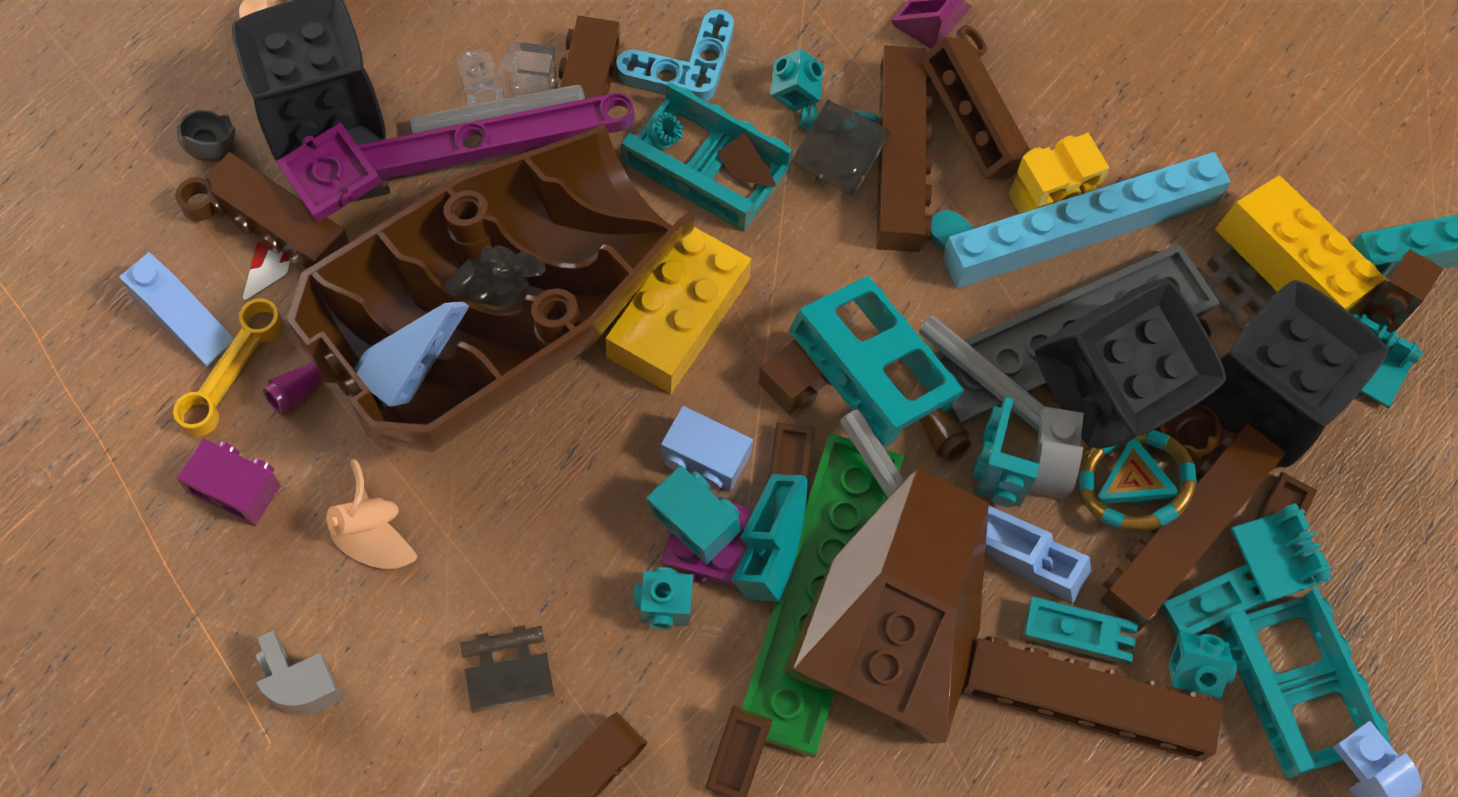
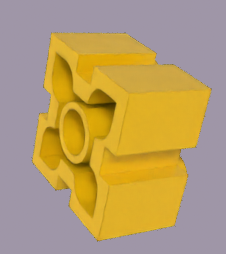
[1009,133,1109,214]

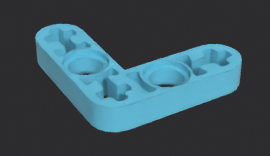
[616,9,734,101]

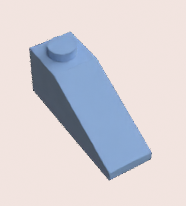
[119,252,234,368]
[356,302,469,407]

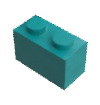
[646,465,741,565]

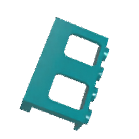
[621,82,792,231]
[788,275,964,447]
[1217,587,1391,780]

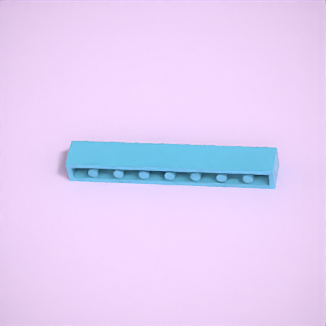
[942,152,1231,289]

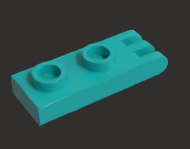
[1160,564,1265,637]
[1022,597,1138,665]

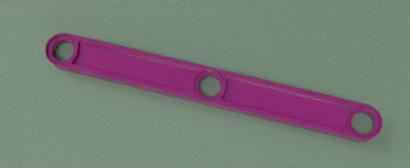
[357,93,635,180]

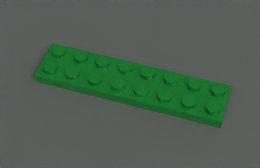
[742,433,904,758]

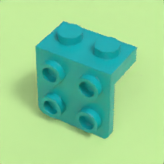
[972,397,1040,507]

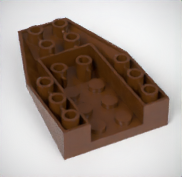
[783,467,989,744]

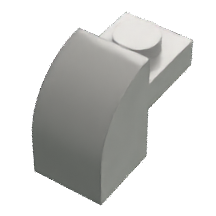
[1028,407,1084,499]
[256,631,343,715]

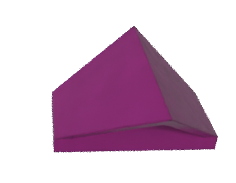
[891,0,972,49]

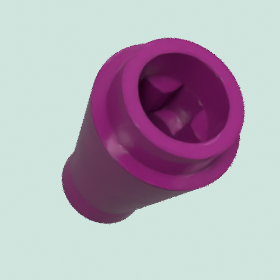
[263,362,324,414]

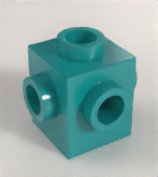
[770,48,824,112]
[633,567,693,630]
[1168,631,1237,698]

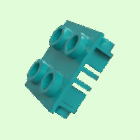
[1351,312,1423,408]
[1231,504,1333,603]

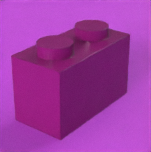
[176,438,281,526]

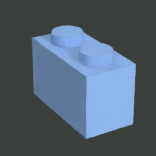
[661,406,753,492]

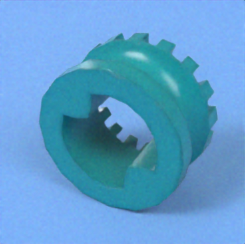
[647,112,684,149]

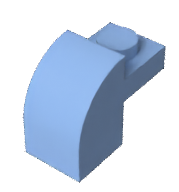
[1333,721,1422,797]

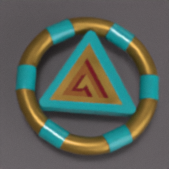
[1078,430,1197,531]

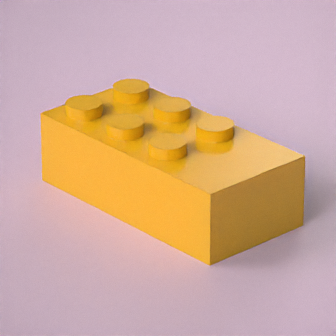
[1215,175,1387,313]
[605,227,752,394]

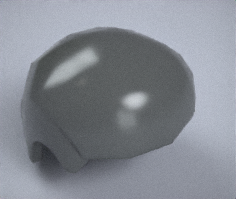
[177,110,235,161]

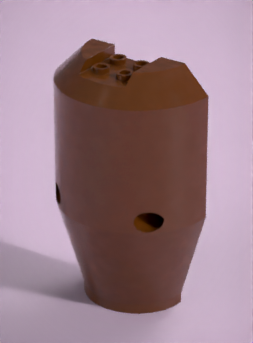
[287,123,694,453]

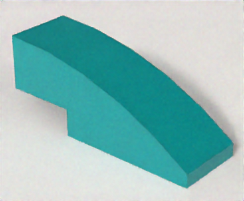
[732,474,808,602]

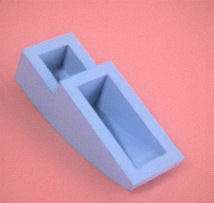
[985,506,1091,604]

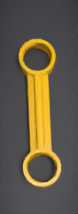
[173,298,283,437]

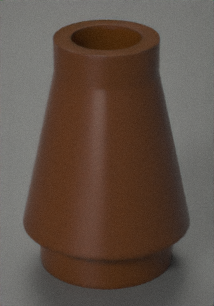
[919,408,972,461]

